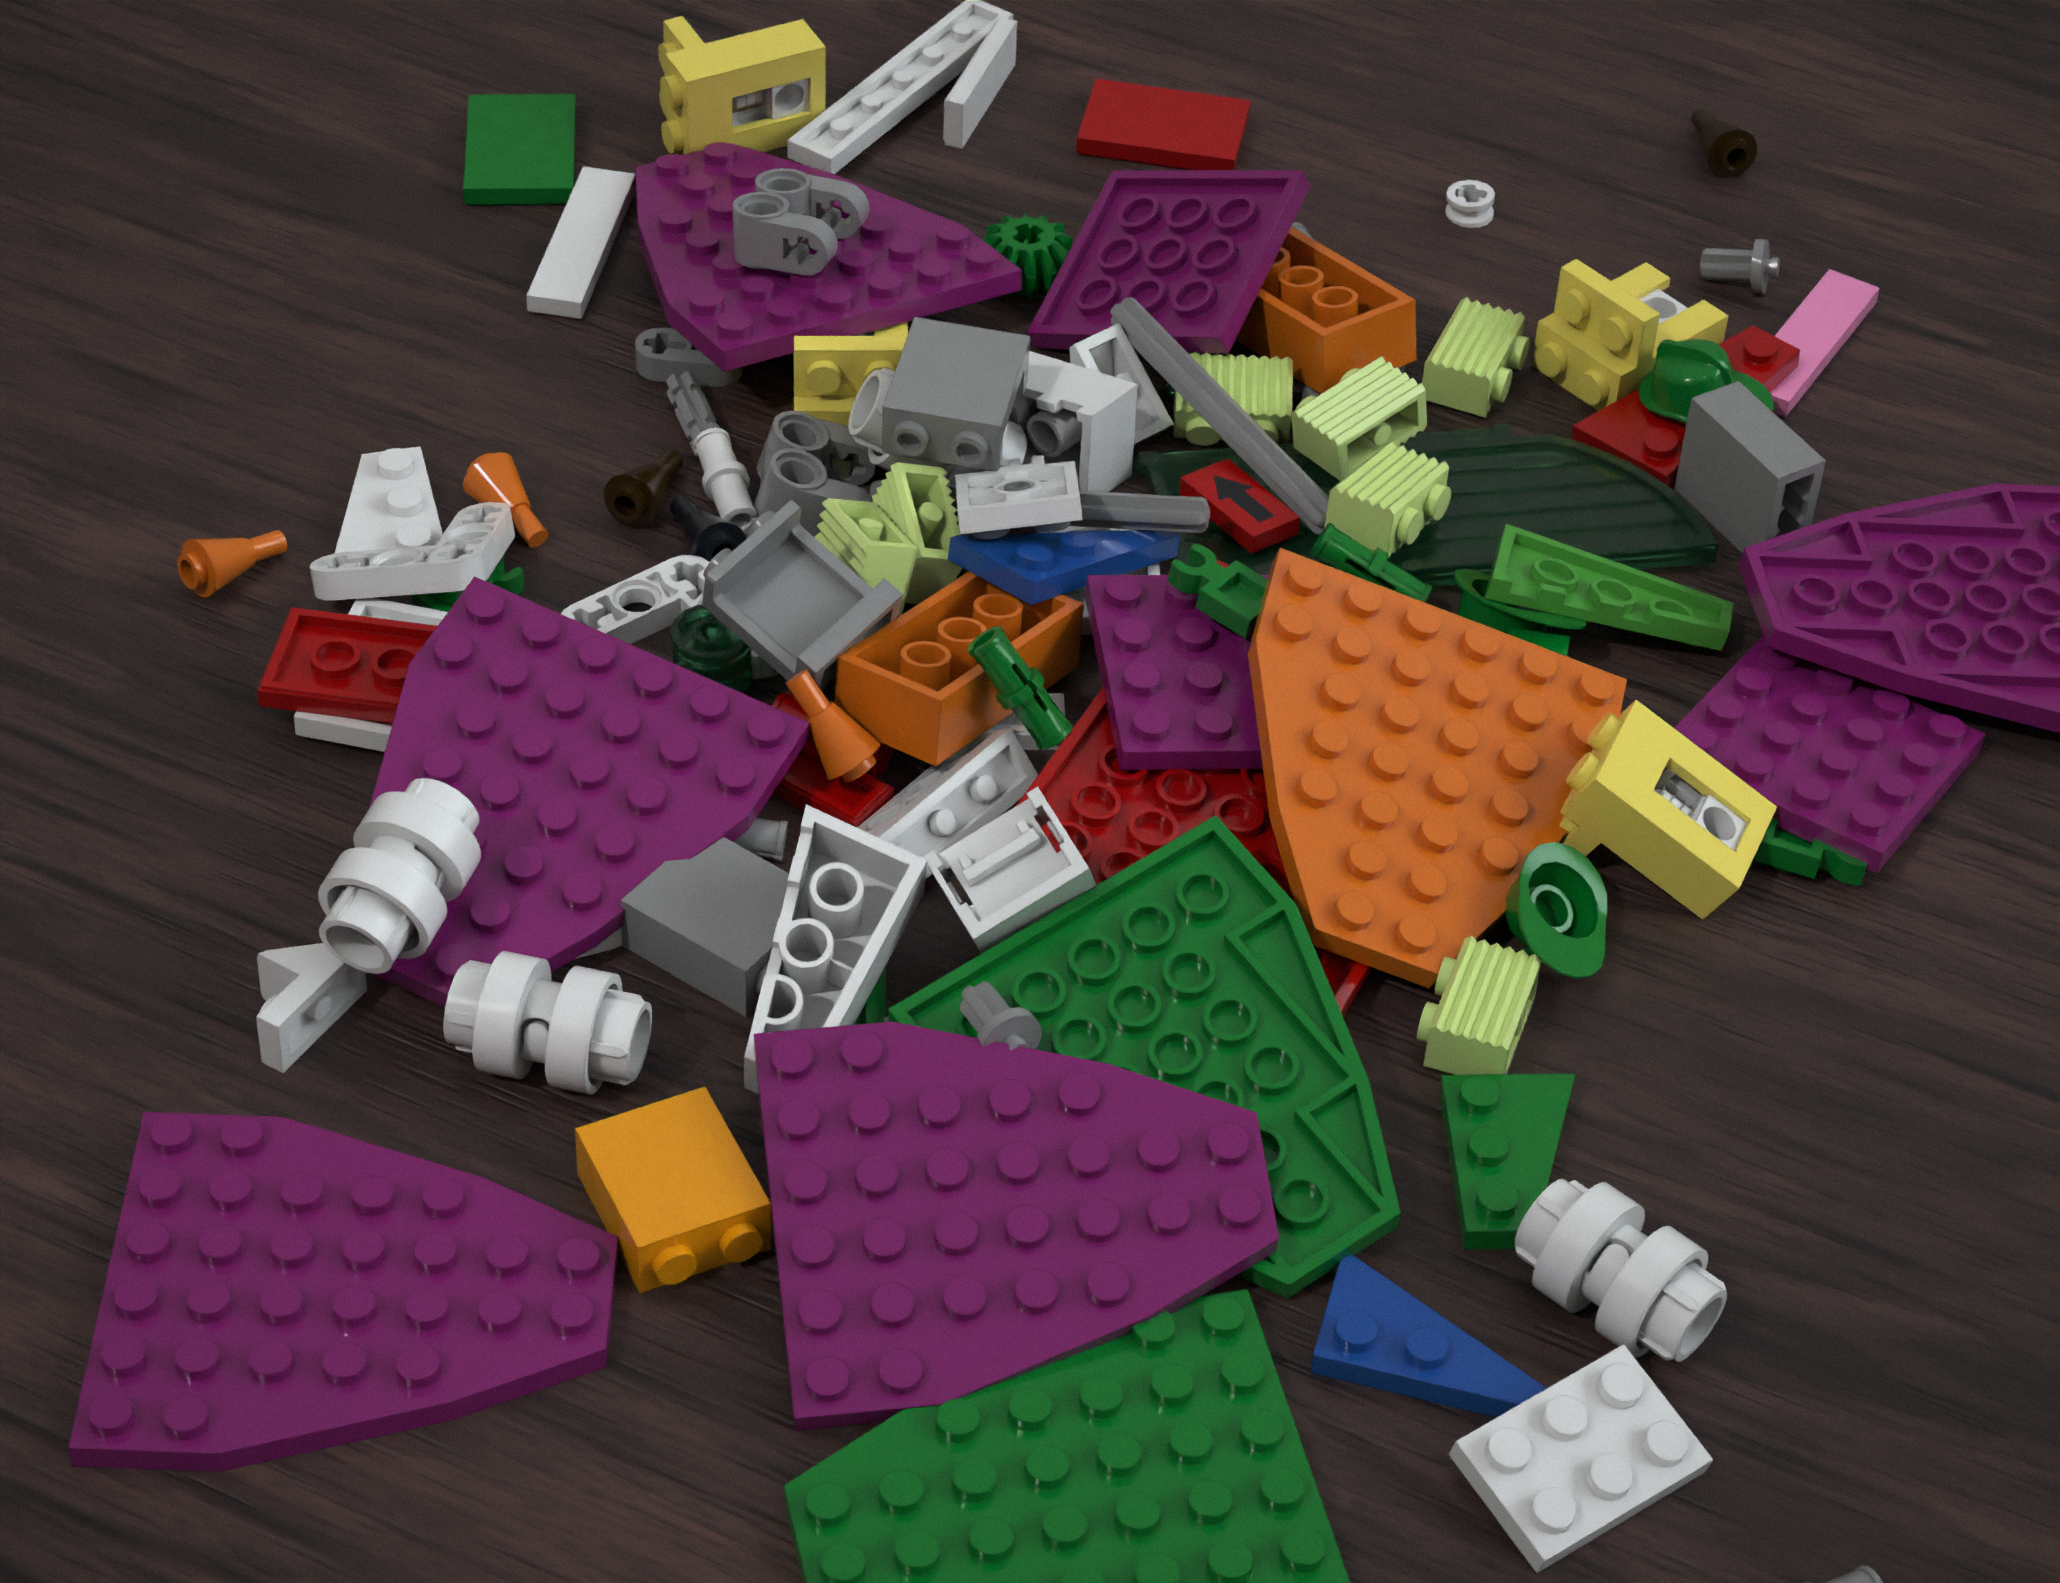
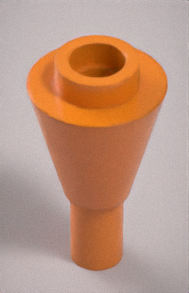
[463,452,549,548]
[177,530,287,598]
[785,669,881,783]

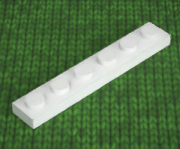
[788,0,1013,174]

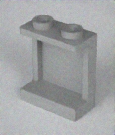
[882,317,1030,471]
[702,500,903,691]

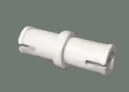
[693,428,759,535]

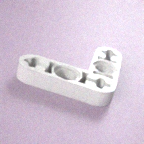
[309,502,515,600]
[561,555,778,680]

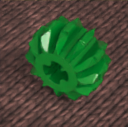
[983,212,1072,301]

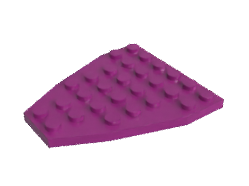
[635,142,1022,372]
[1738,483,2060,733]
[369,576,810,1007]
[753,1021,1279,1431]
[68,1112,619,1472]

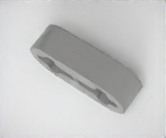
[635,328,743,387]

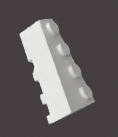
[1008,351,1138,492]
[744,805,927,1094]

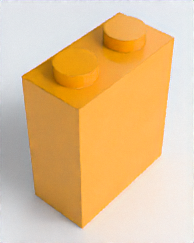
[575,1087,771,1293]

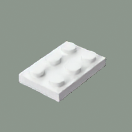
[1448,1344,1713,1573]

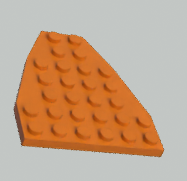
[1248,548,1627,988]

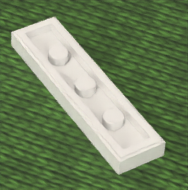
[526,166,636,319]

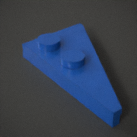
[948,530,1181,605]
[1310,1254,1547,1418]

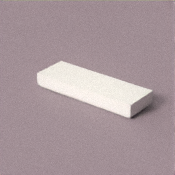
[943,17,1017,149]

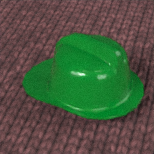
[1638,339,1774,424]
[1454,569,1586,634]
[1505,842,1607,979]

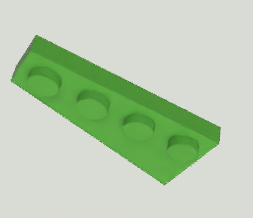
[1485,524,1734,651]

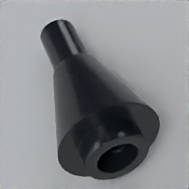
[670,495,746,562]

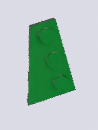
[1438,1073,1575,1250]

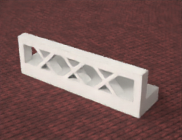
[857,727,1038,880]

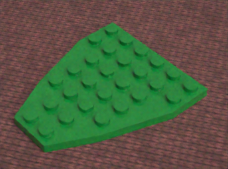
[888,815,1401,1299]
[784,1289,1350,1583]

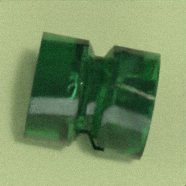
[670,605,753,697]

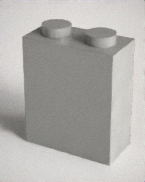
[1674,381,1826,554]
[621,837,789,1018]

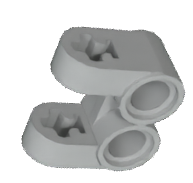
[732,168,870,275]
[754,410,876,537]

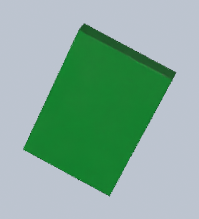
[463,94,576,205]

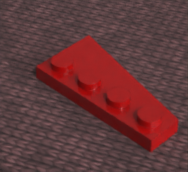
[1571,325,1800,493]

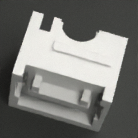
[923,786,1096,954]

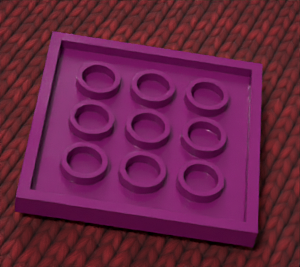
[1027,170,1311,353]
[1084,575,1269,770]
[1674,636,1985,873]

